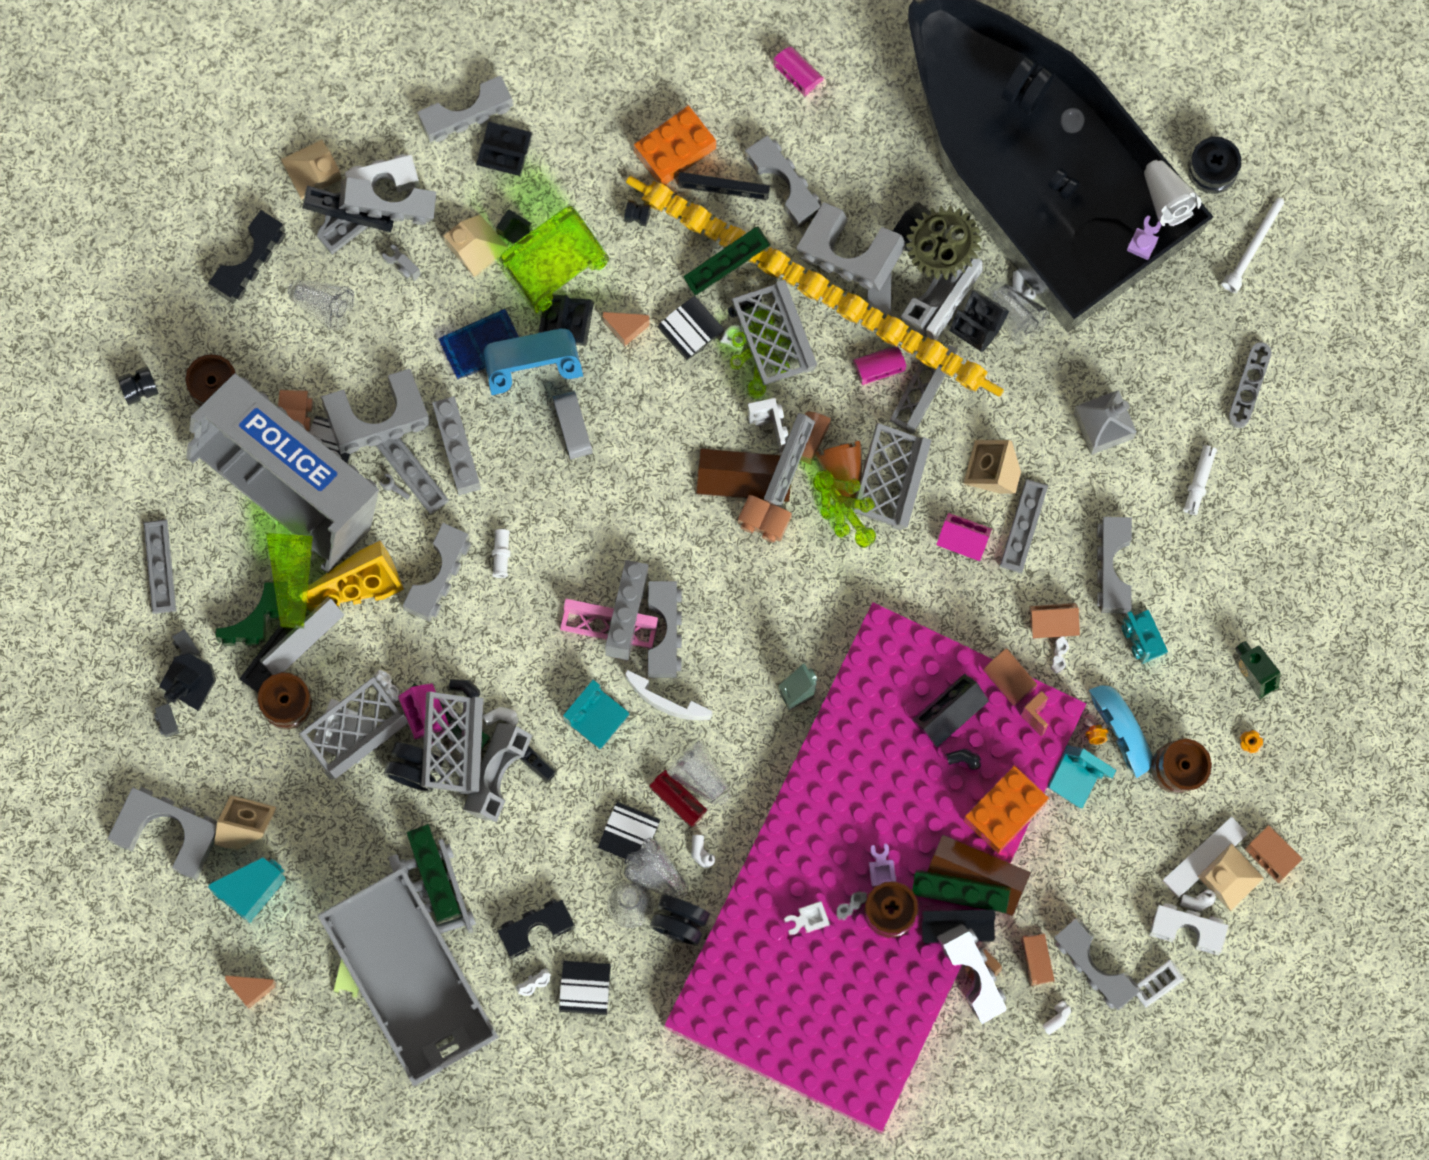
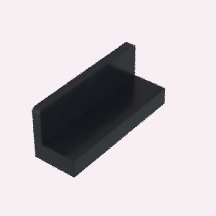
[912,673,989,747]
[922,910,996,944]

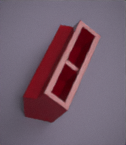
[649,769,708,828]

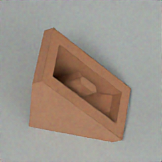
[603,312,650,346]
[225,976,276,1009]

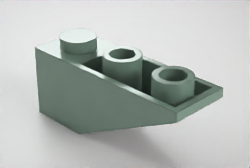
[778,663,817,710]

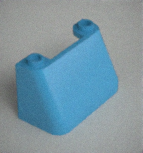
[483,329,583,395]

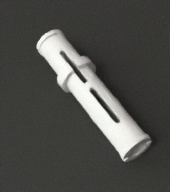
[1183,445,1217,515]

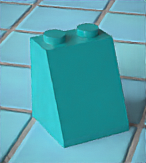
[208,857,286,923]

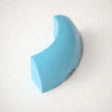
[1089,685,1153,778]

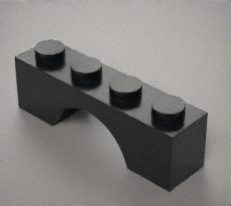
[208,210,286,304]

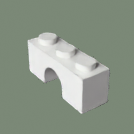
[345,154,420,192]
[1149,903,1228,956]

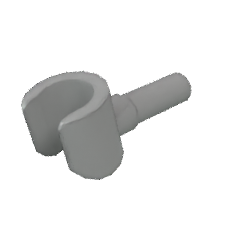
[379,474,411,500]

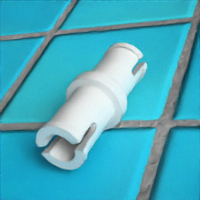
[492,529,511,578]

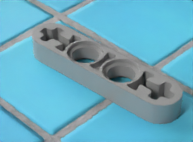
[1228,342,1272,428]

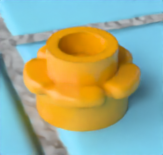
[1085,725,1109,745]
[1240,730,1263,753]

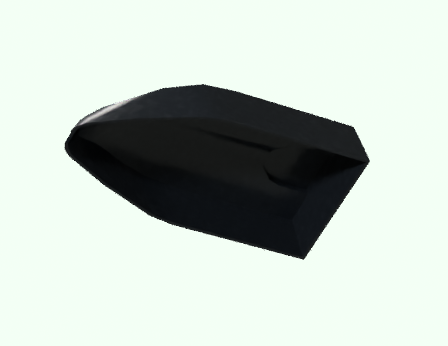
[908,0,1214,333]

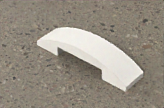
[626,670,712,720]

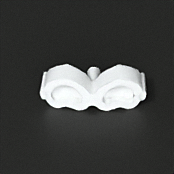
[1051,637,1069,673]
[373,670,400,704]
[515,968,551,996]

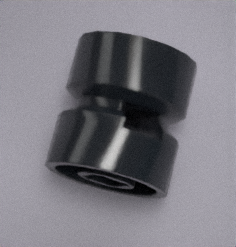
[117,366,159,406]

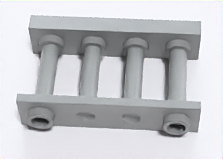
[388,839,476,934]

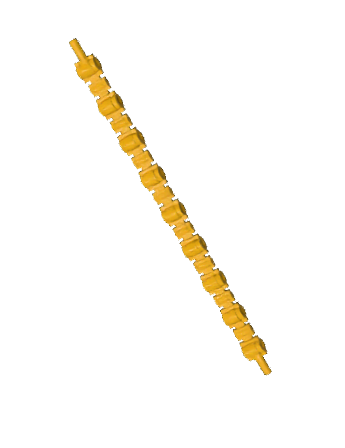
[626,176,1004,397]

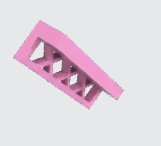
[560,599,658,649]

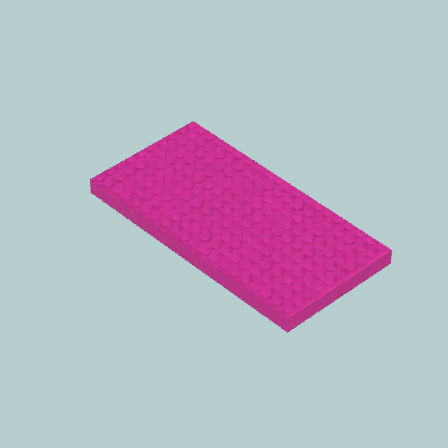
[664,602,1087,1134]

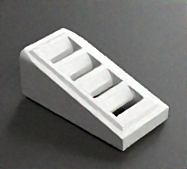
[1136,960,1186,1008]

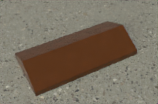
[697,449,791,502]
[927,835,1031,917]

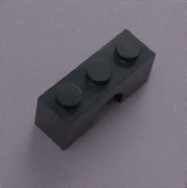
[498,899,575,959]

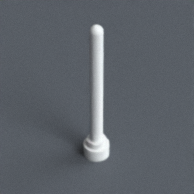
[1221,197,1284,293]

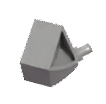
[1074,390,1137,455]

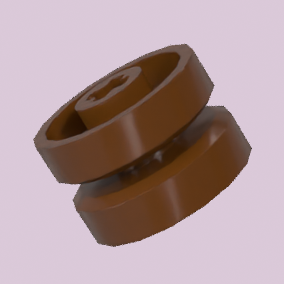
[185,354,236,407]
[258,673,313,730]
[1151,738,1212,794]
[864,881,918,938]

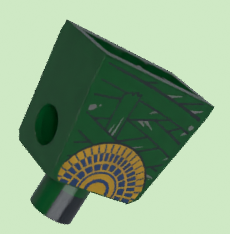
[1235,641,1281,700]

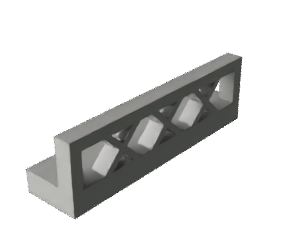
[889,345,958,434]

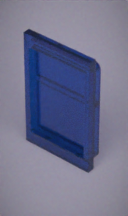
[438,309,519,380]

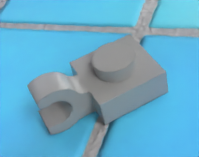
[382,245,421,281]

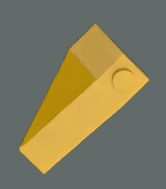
[299,541,404,612]

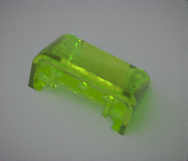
[499,206,610,313]

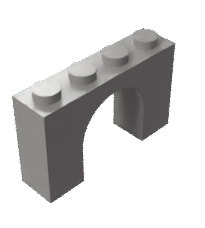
[796,202,906,291]
[322,368,429,454]
[108,787,217,881]

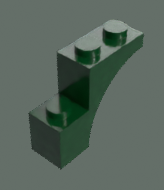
[216,582,290,646]

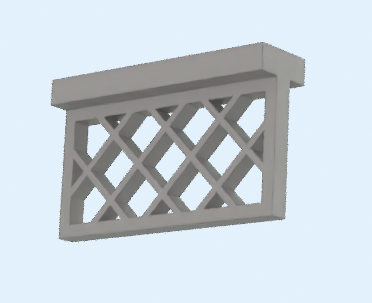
[731,280,817,386]
[852,423,932,530]
[298,677,408,780]
[422,692,483,794]

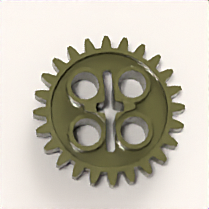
[906,206,982,280]

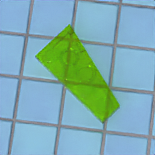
[266,533,313,629]

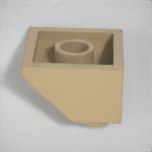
[281,140,342,199]
[443,215,510,277]
[963,440,1021,494]
[214,795,276,850]
[1198,844,1264,911]

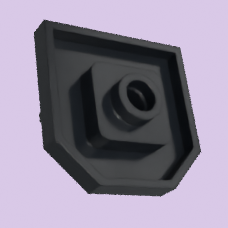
[159,652,216,711]

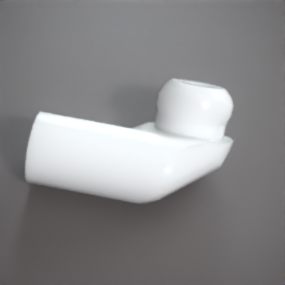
[1012,271,1036,302]
[483,707,519,726]
[691,835,715,868]
[1180,890,1216,911]
[1043,1001,1071,1035]

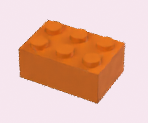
[634,105,716,185]
[963,766,1049,854]

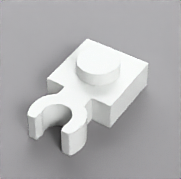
[784,902,829,935]

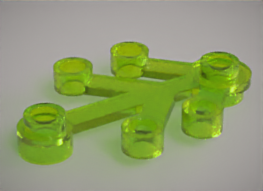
[729,310,791,399]
[813,470,876,548]

